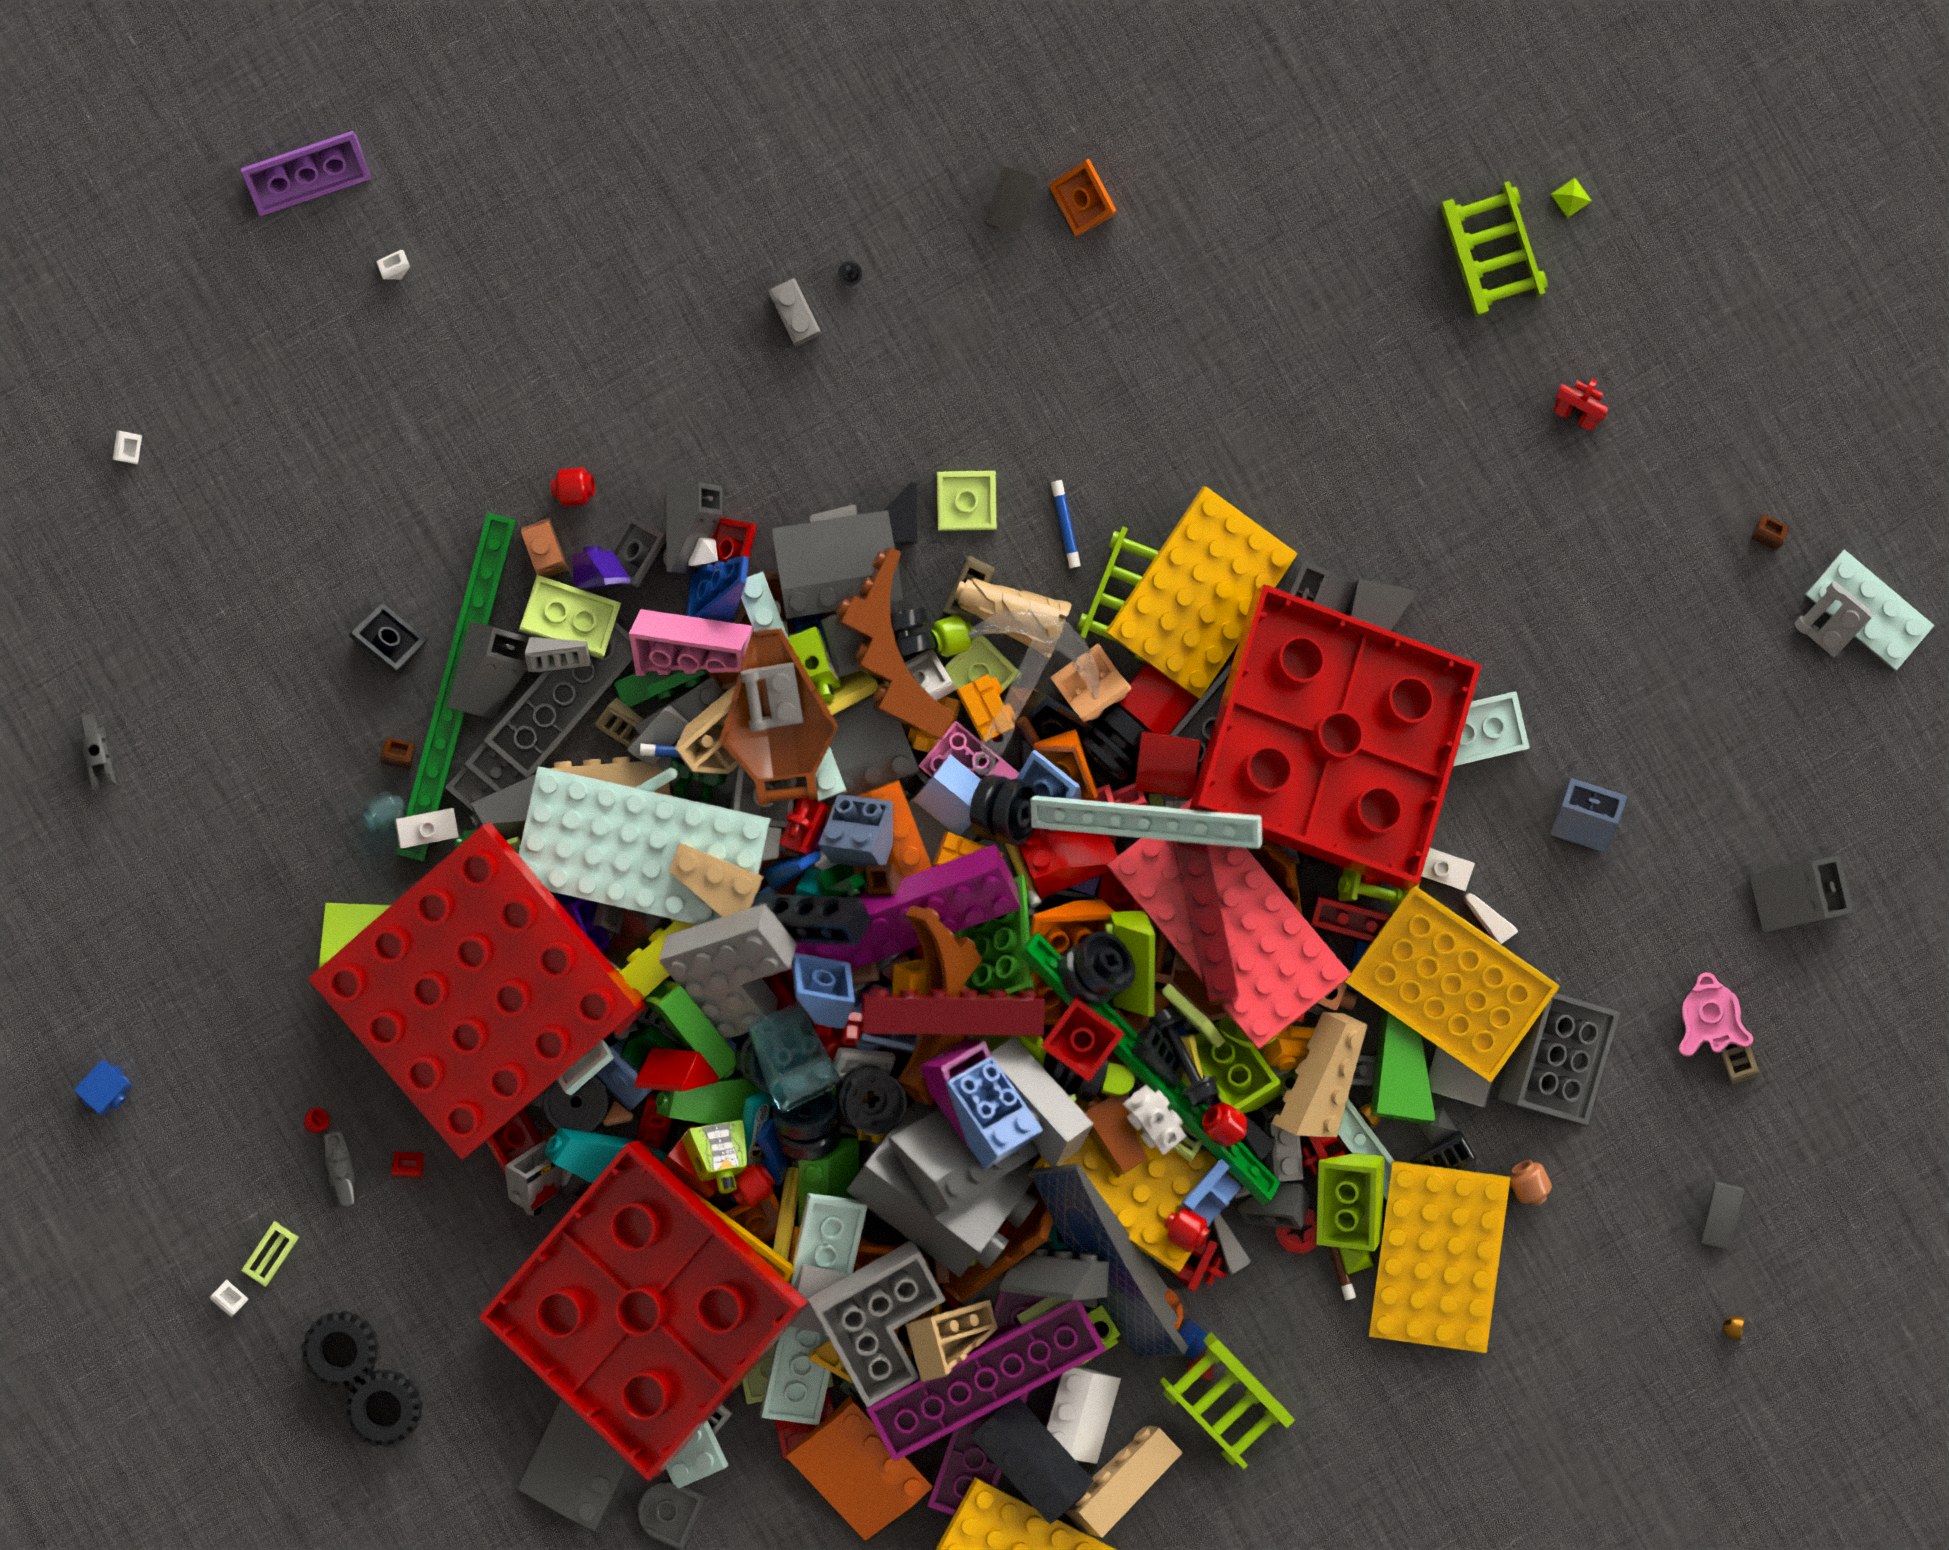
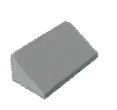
[627,704,689,767]

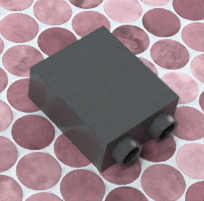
[846,1101,1039,1277]

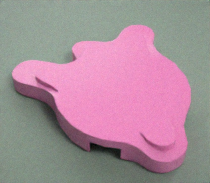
[1679,972,1753,1057]

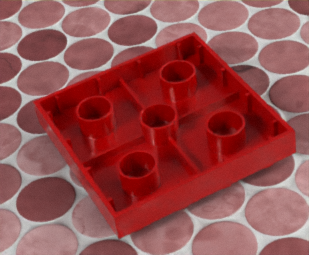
[1189,584,1482,891]
[308,822,645,1160]
[478,1140,809,1481]

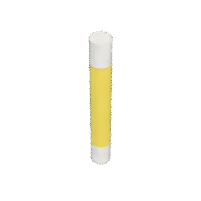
[1004,843,1042,907]

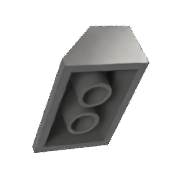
[999,1248,1109,1300]

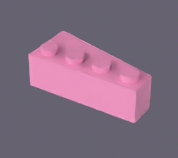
[629,609,753,676]

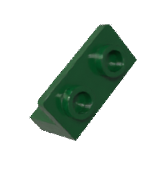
[815,864,868,898]
[620,1025,684,1072]

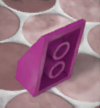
[920,1039,991,1148]

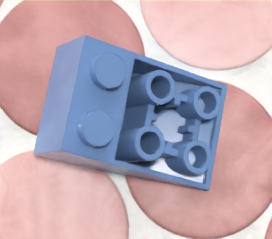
[946,1056,1042,1170]

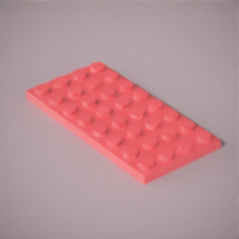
[1107,798,1351,1050]

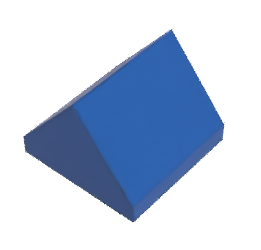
[1178,1319,1208,1360]

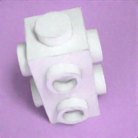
[1123,1085,1186,1155]

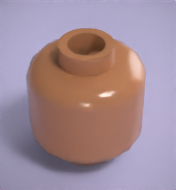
[1509,1160,1552,1206]

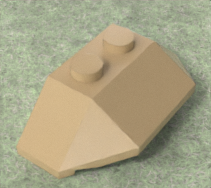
[675,686,738,774]

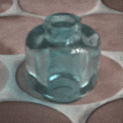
[361,791,406,835]

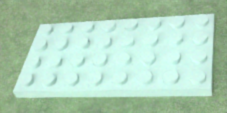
[518,766,771,925]

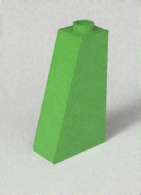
[645,980,736,1080]
[1370,1010,1435,1125]
[656,1074,762,1125]

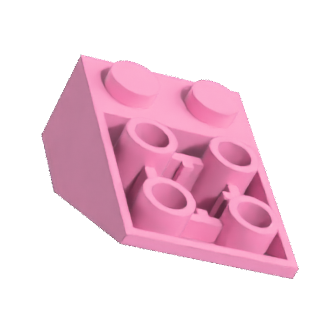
[918,720,1019,780]

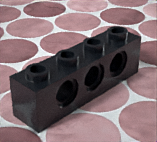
[753,894,872,945]

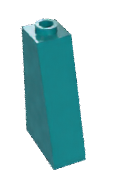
[544,1128,667,1183]

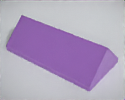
[241,131,371,216]

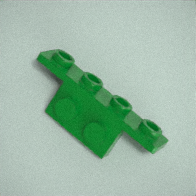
[614,669,708,708]

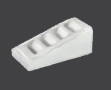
[1463,893,1518,944]

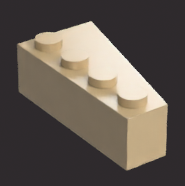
[550,757,670,795]
[1272,1012,1367,1137]
[1064,1425,1182,1538]

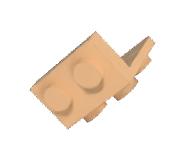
[1050,644,1131,722]

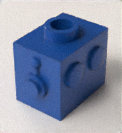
[74,1060,133,1116]

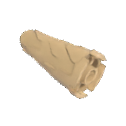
[954,578,1072,658]

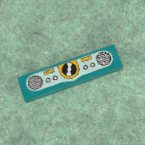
[731,1091,772,1205]

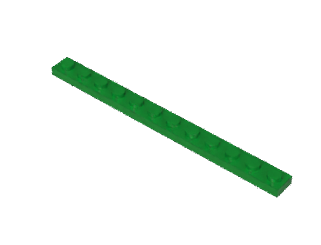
[396,512,517,862]
[1019,932,1281,1205]

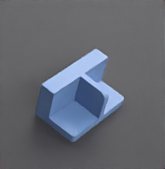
[1177,1159,1241,1227]

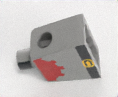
[505,1140,563,1216]

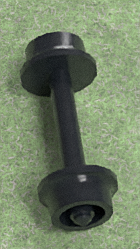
[1148,1006,1220,1107]

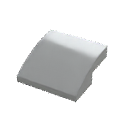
[1428,1046,1494,1108]
[790,1264,850,1334]

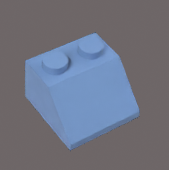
[792,953,855,1029]

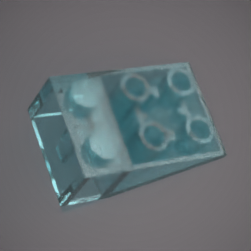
[747,1001,841,1113]

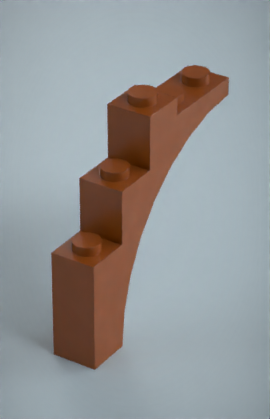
[836,547,955,740]
[898,906,983,1105]
[1083,987,1171,1178]

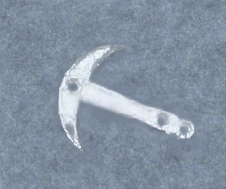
[967,609,1099,775]

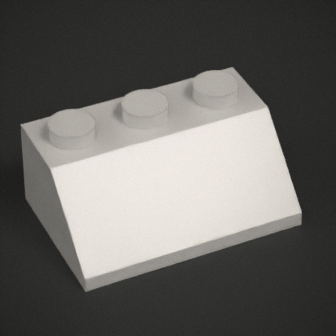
[1046,1366,1121,1464]

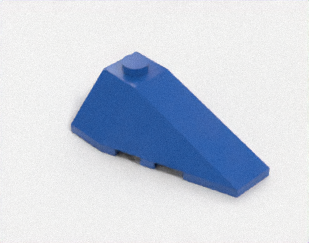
[686,556,749,623]

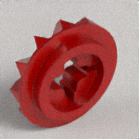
[1276,1208,1317,1254]

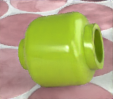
[929,615,974,657]

